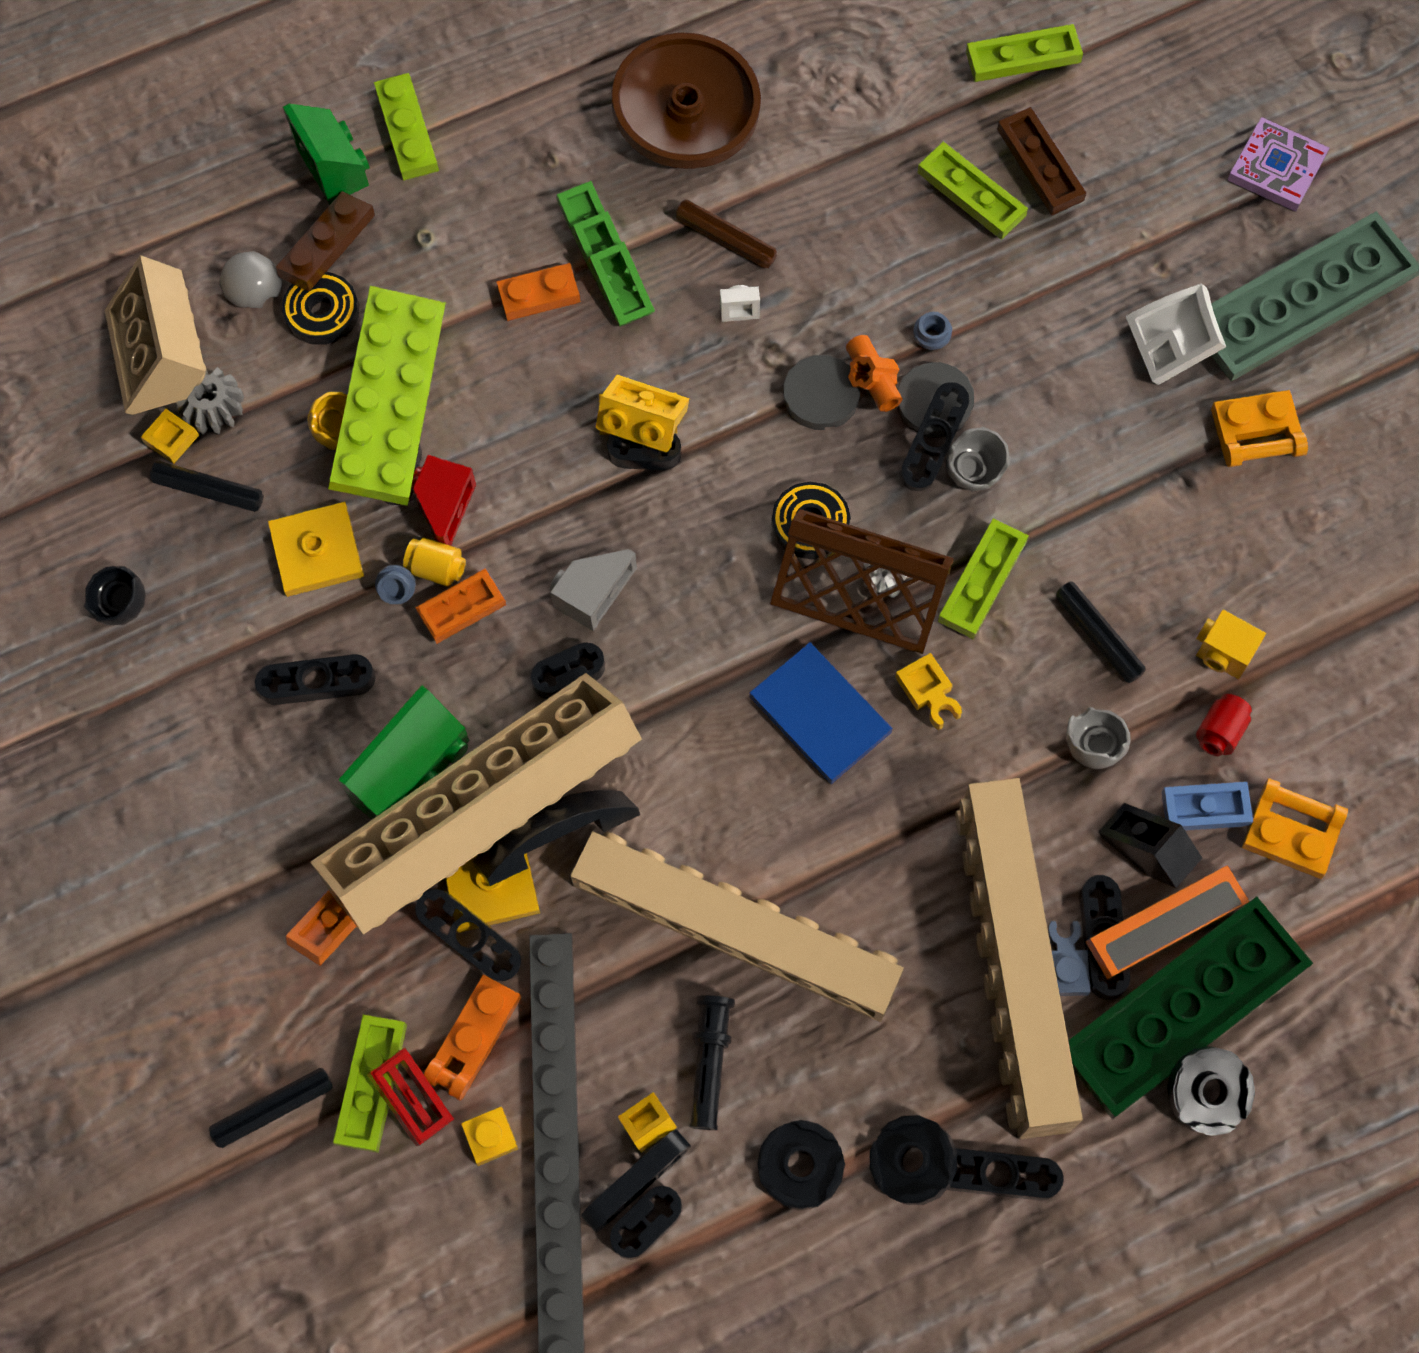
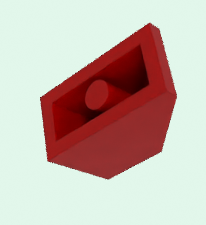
[411,455,476,546]

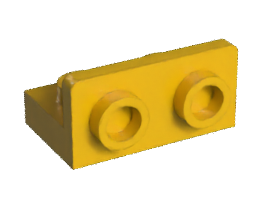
[596,375,690,452]

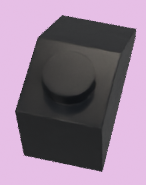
[1098,803,1202,888]

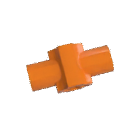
[845,335,903,412]

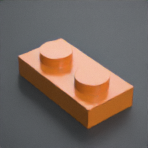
[496,263,581,321]
[286,890,357,966]

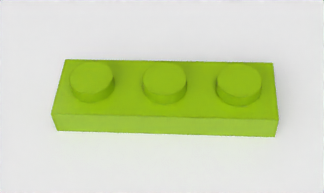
[966,24,1083,82]
[374,73,439,181]
[917,141,1028,240]
[938,518,1029,640]
[333,1014,407,1153]

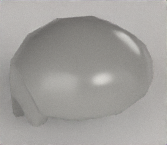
[219,251,283,308]
[945,427,1010,492]
[1066,707,1130,769]

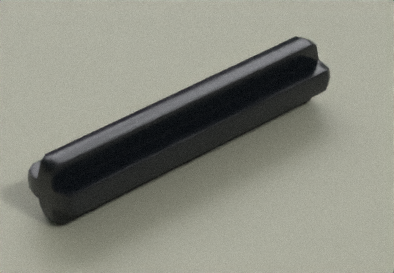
[149,461,264,512]
[1056,581,1146,683]
[209,1068,333,1148]

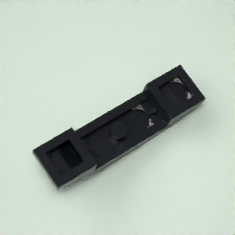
[473,790,640,886]

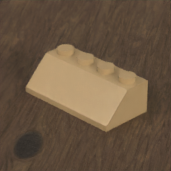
[105,255,206,415]

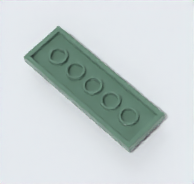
[1211,211,1419,382]

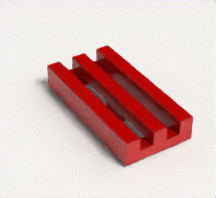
[367,1048,454,1146]

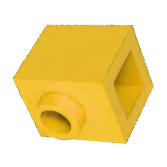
[1196,609,1266,680]

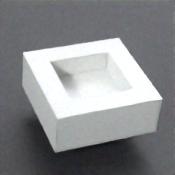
[720,285,760,322]

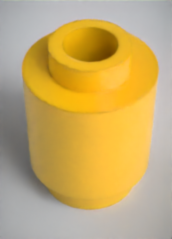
[403,537,466,587]

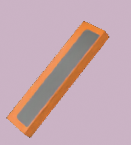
[1086,865,1250,979]

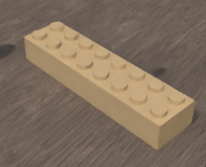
[310,673,642,935]
[955,778,1083,1140]

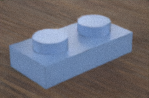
[1161,782,1253,831]

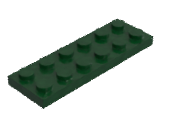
[1068,896,1313,1120]

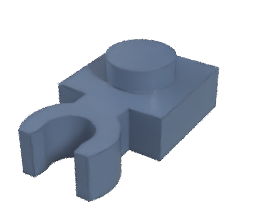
[1047,921,1090,996]

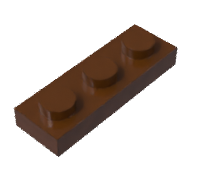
[997,107,1086,215]
[276,191,375,291]

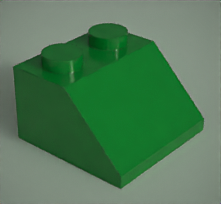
[283,103,370,205]

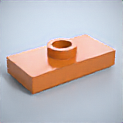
[415,568,506,644]

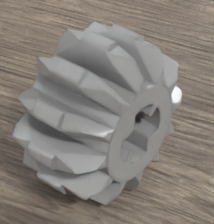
[176,367,244,434]

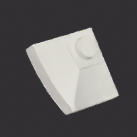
[1126,284,1226,385]

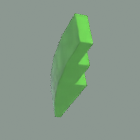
[556,181,655,327]

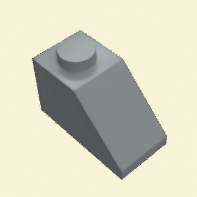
[550,549,637,631]

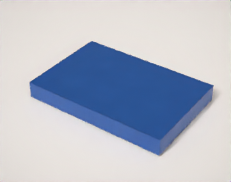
[749,642,893,784]

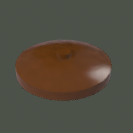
[612,33,761,169]

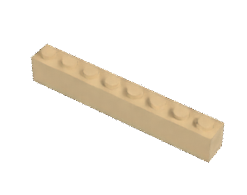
[571,831,904,1022]

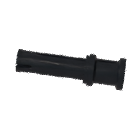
[689,995,735,1131]

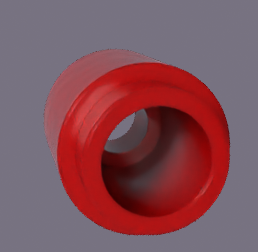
[1196,694,1252,757]

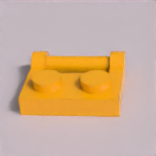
[1211,390,1308,468]
[1241,778,1348,879]

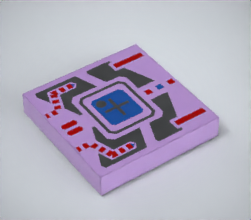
[1227,117,1329,212]

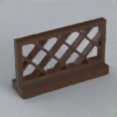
[770,509,954,654]

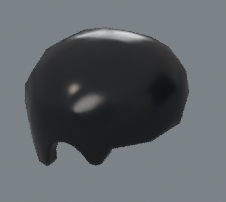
[84,565,146,625]

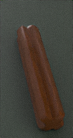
[676,200,777,268]

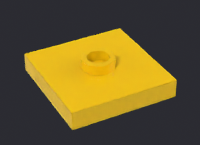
[268,502,364,597]
[446,853,540,933]

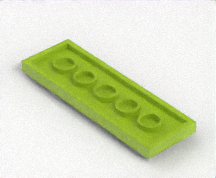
[328,286,446,506]

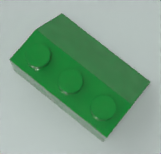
[338,685,470,819]

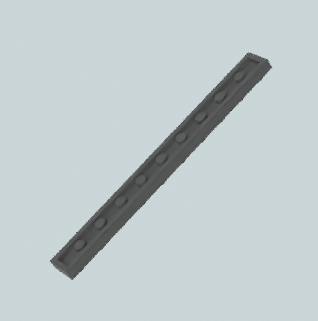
[529,933,585,1353]

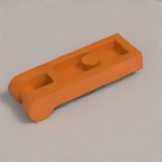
[424,974,522,1101]

